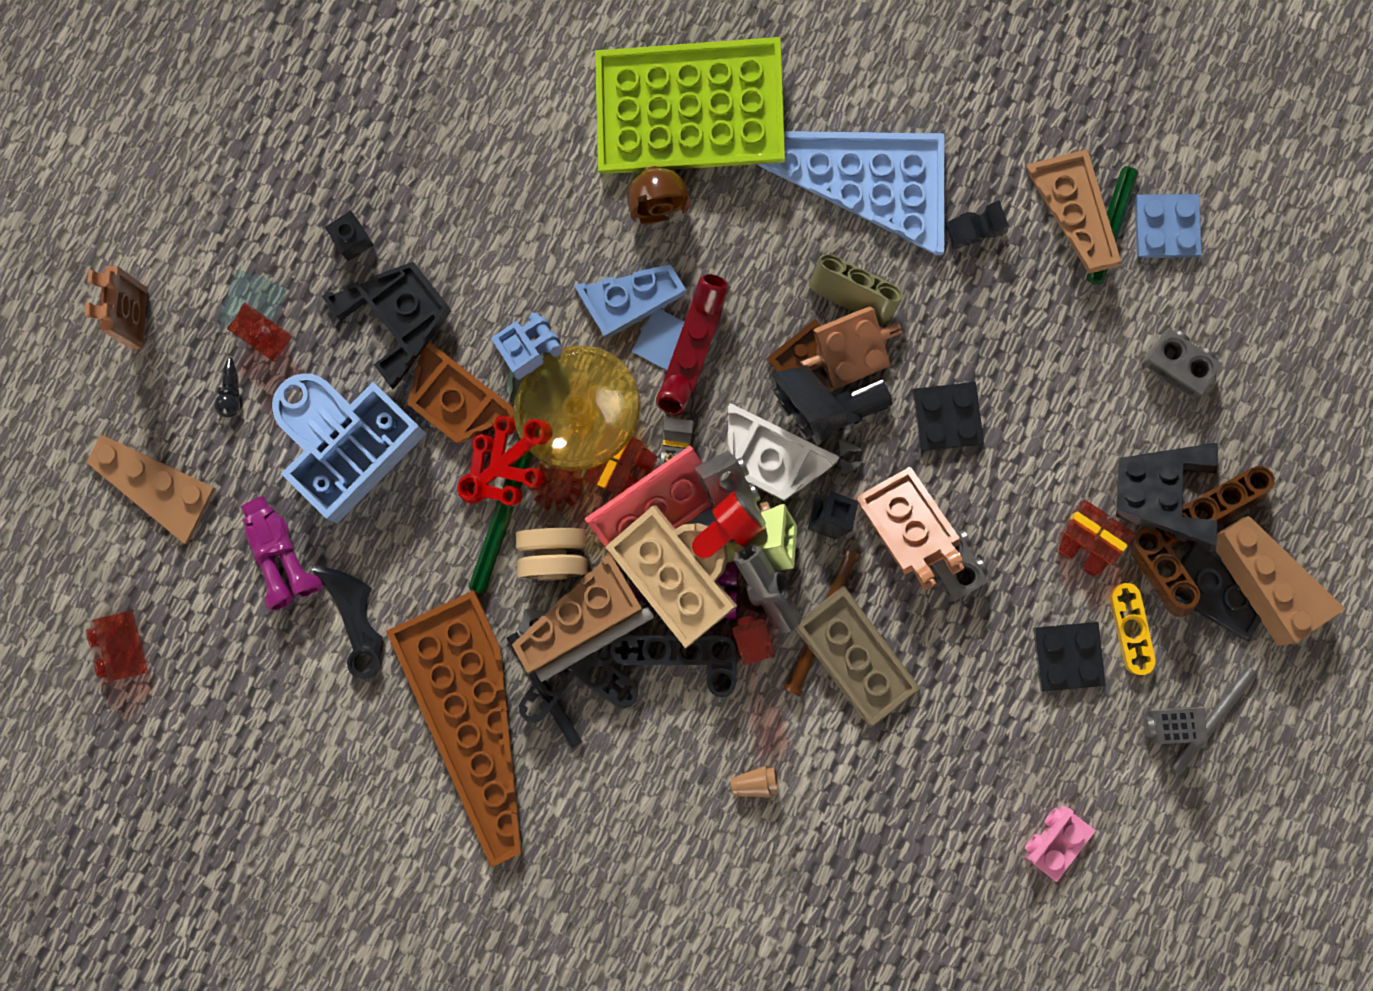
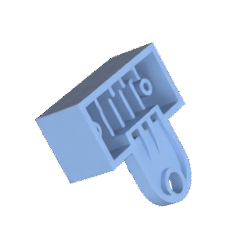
[272,373,427,524]

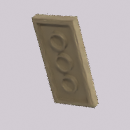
[794,587,921,728]

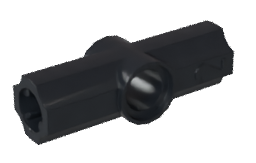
[796,380,893,441]

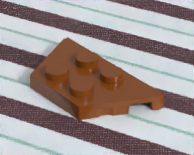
[407,341,520,444]

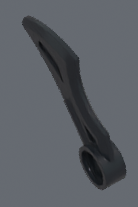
[312,566,383,680]

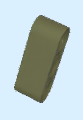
[809,254,903,325]

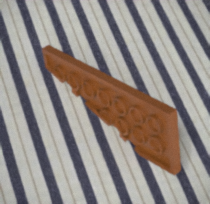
[386,590,522,868]

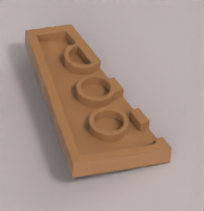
[1026,149,1121,274]
[86,434,216,545]
[512,553,642,675]

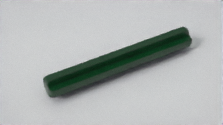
[1086,166,1139,285]

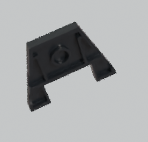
[322,262,452,389]
[1116,443,1218,552]

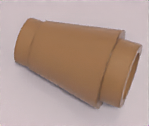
[731,765,779,798]

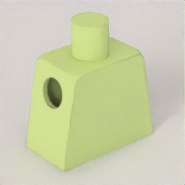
[726,504,797,571]

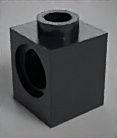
[325,211,374,261]
[808,491,859,540]

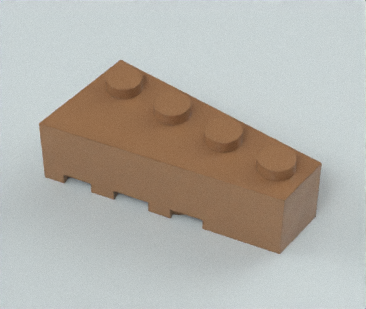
[1215,516,1346,646]

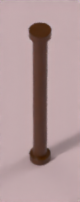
[783,549,861,697]

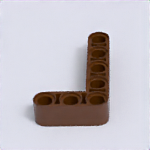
[1131,466,1275,617]

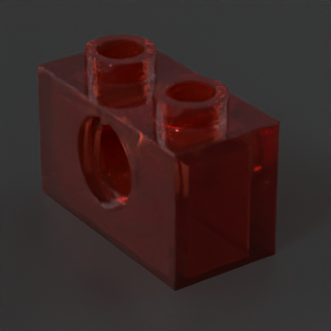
[731,614,775,666]

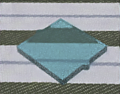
[218,270,286,337]

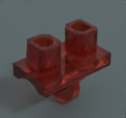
[227,303,293,362]

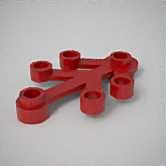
[457,416,553,506]

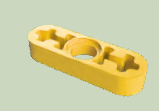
[1109,583,1156,675]

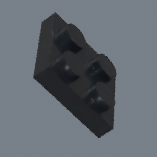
[912,382,984,452]
[1033,622,1106,692]

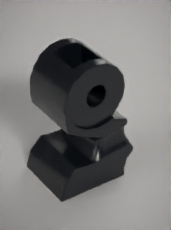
[944,200,1009,249]

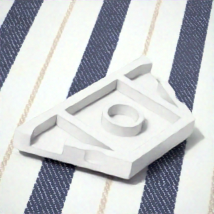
[728,403,839,502]

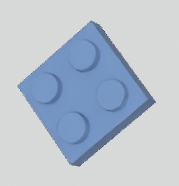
[1134,194,1202,258]

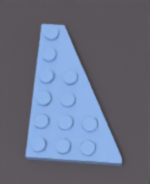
[757,131,944,255]

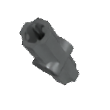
[734,543,802,633]

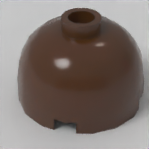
[627,166,691,225]

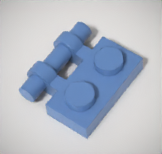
[491,313,563,380]

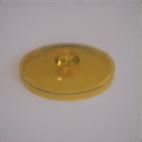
[514,346,641,470]

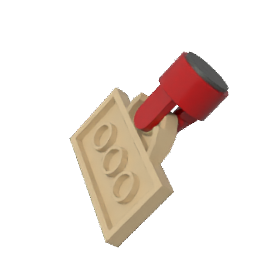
[605,491,766,648]

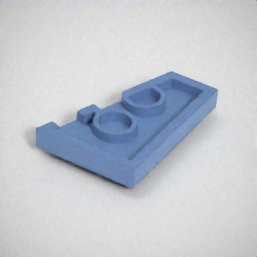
[574,264,687,340]

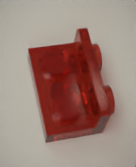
[86,610,148,685]

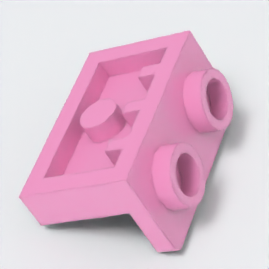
[1024,806,1096,882]

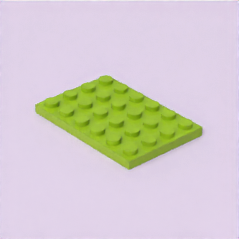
[595,37,786,174]

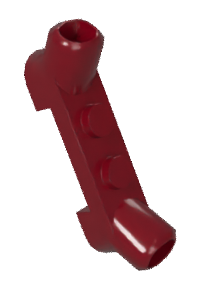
[656,274,730,416]

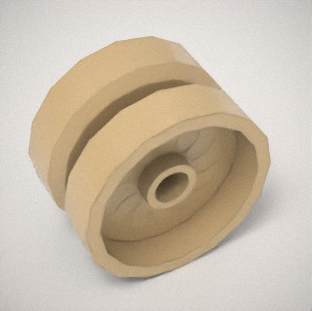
[516,528,588,581]

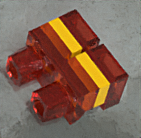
[584,425,658,496]
[1056,499,1136,577]

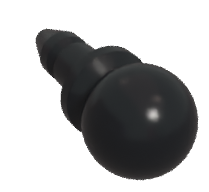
[214,358,240,418]

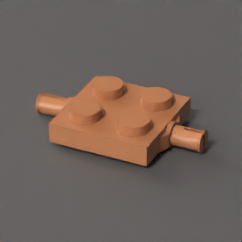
[800,306,902,390]

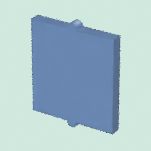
[631,309,684,370]

